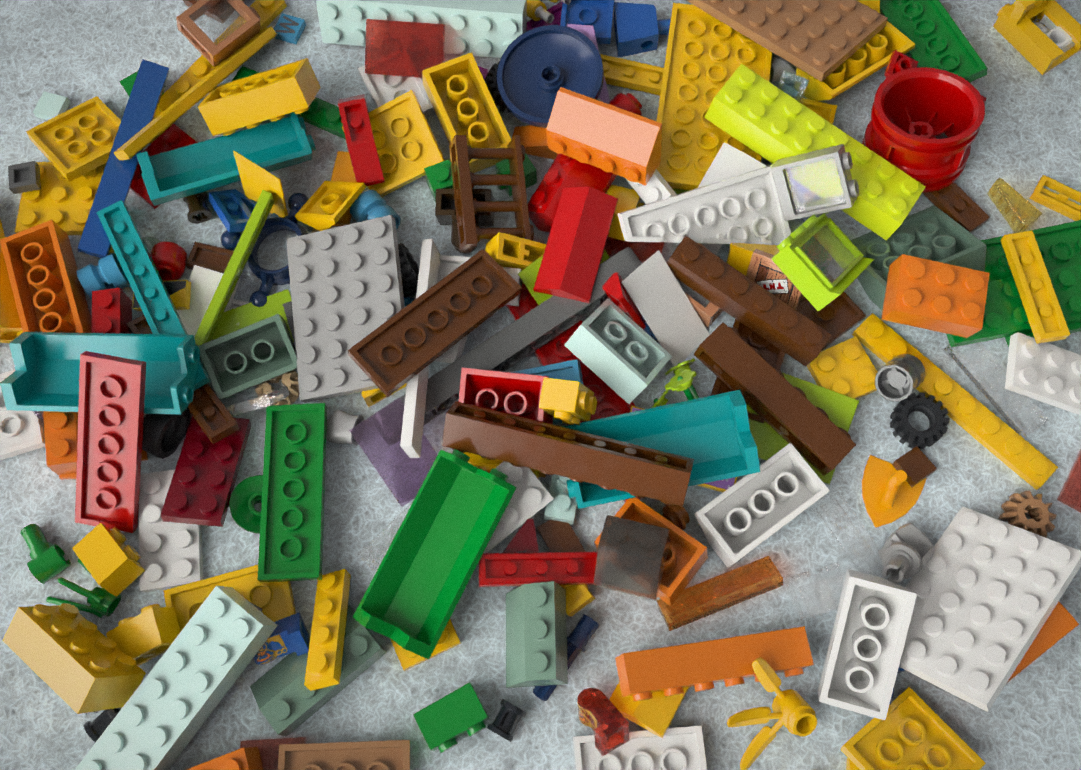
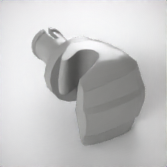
[878,523,935,584]

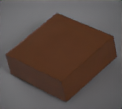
[892,446,937,487]

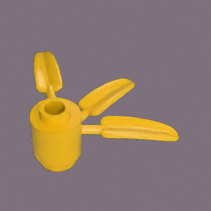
[727,658,817,770]

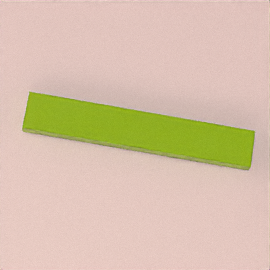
[195,190,274,346]

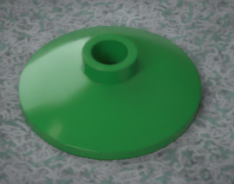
[229,475,263,534]

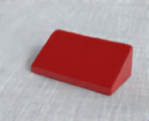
[602,272,646,330]

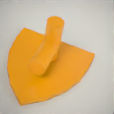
[862,455,927,528]

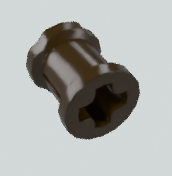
[183,191,212,224]

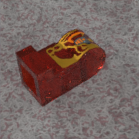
[577,688,629,756]

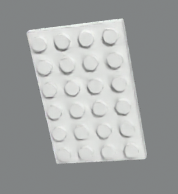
[899,506,1081,712]

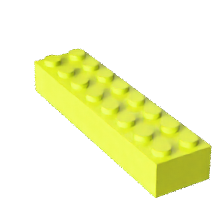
[704,63,926,241]

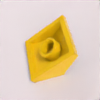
[295,181,366,231]
[606,682,690,738]

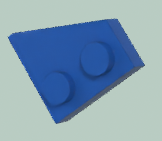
[209,189,279,233]

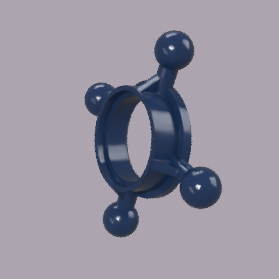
[221,193,309,307]

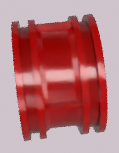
[862,67,985,193]

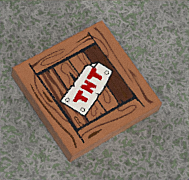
[746,249,802,310]

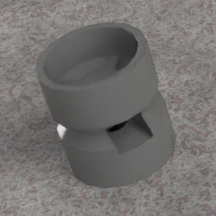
[875,354,925,401]

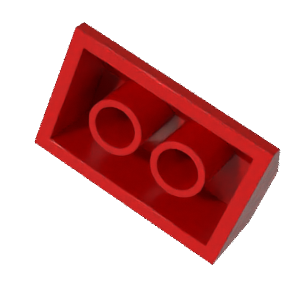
[528,154,617,232]
[458,368,553,425]

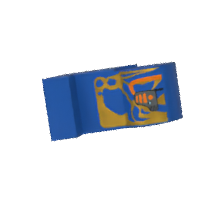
[253,612,309,665]

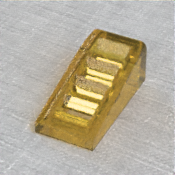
[987,177,1042,233]

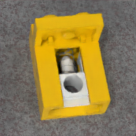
[993,0,1081,75]

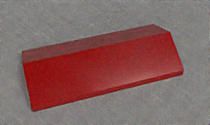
[533,186,618,303]

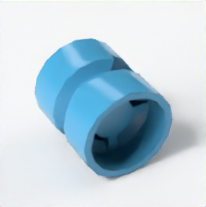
[350,190,401,230]
[76,253,130,300]

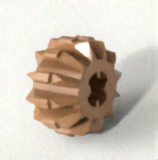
[999,490,1057,538]

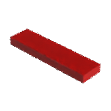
[478,551,604,587]

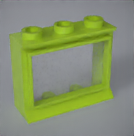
[772,212,874,311]

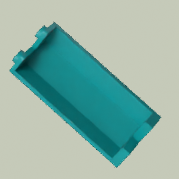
[136,112,316,206]
[0,332,200,415]
[562,390,760,509]

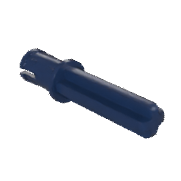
[533,614,600,701]

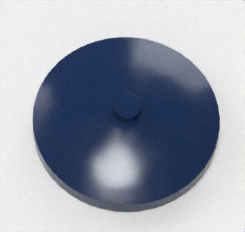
[497,25,604,128]

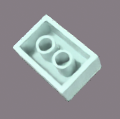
[564,298,672,404]

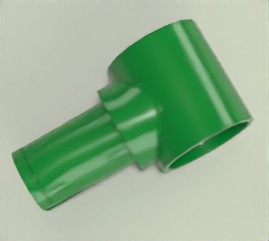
[20,524,71,584]

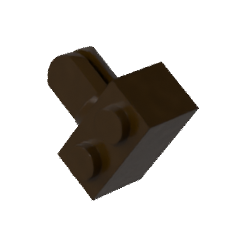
[435,189,495,254]

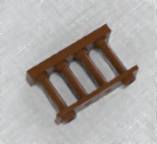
[449,135,534,252]

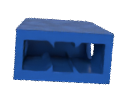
[613,2,671,58]

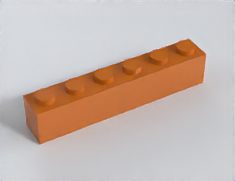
[615,626,814,702]

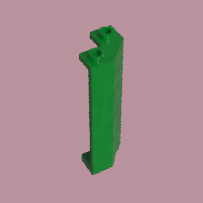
[353,449,517,659]

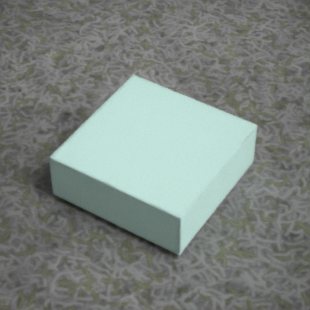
[33,91,71,120]

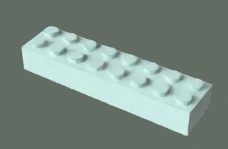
[316,0,527,58]
[75,586,278,770]

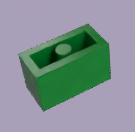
[413,682,490,753]

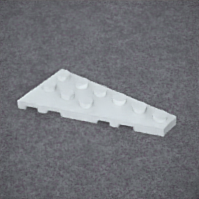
[618,165,791,245]

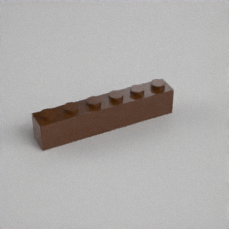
[667,235,832,367]
[694,322,856,476]

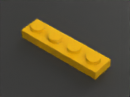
[1000,230,1070,344]
[304,569,351,691]

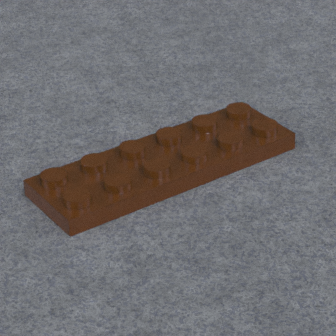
[348,249,522,397]

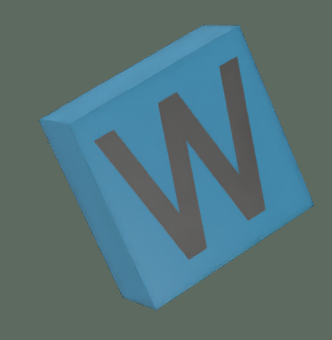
[274,13,306,44]

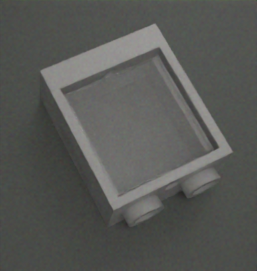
[770,144,859,221]

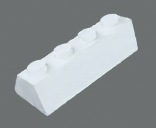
[695,443,830,568]
[818,569,917,720]

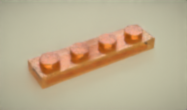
[656,556,783,631]

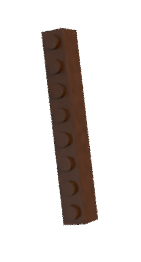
[442,401,694,506]

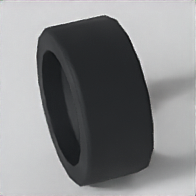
[142,409,191,459]

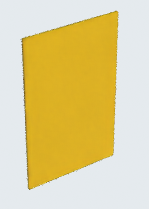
[233,151,288,218]

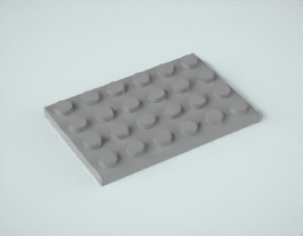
[286,215,405,403]

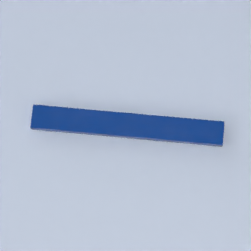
[77,59,169,258]

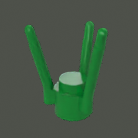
[46,559,122,618]

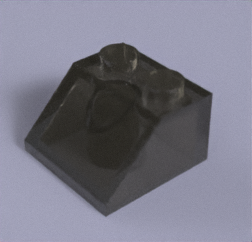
[594,515,671,601]

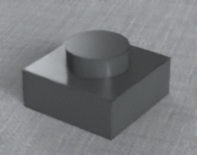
[8,161,41,194]

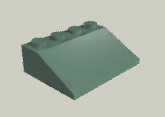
[850,205,986,311]

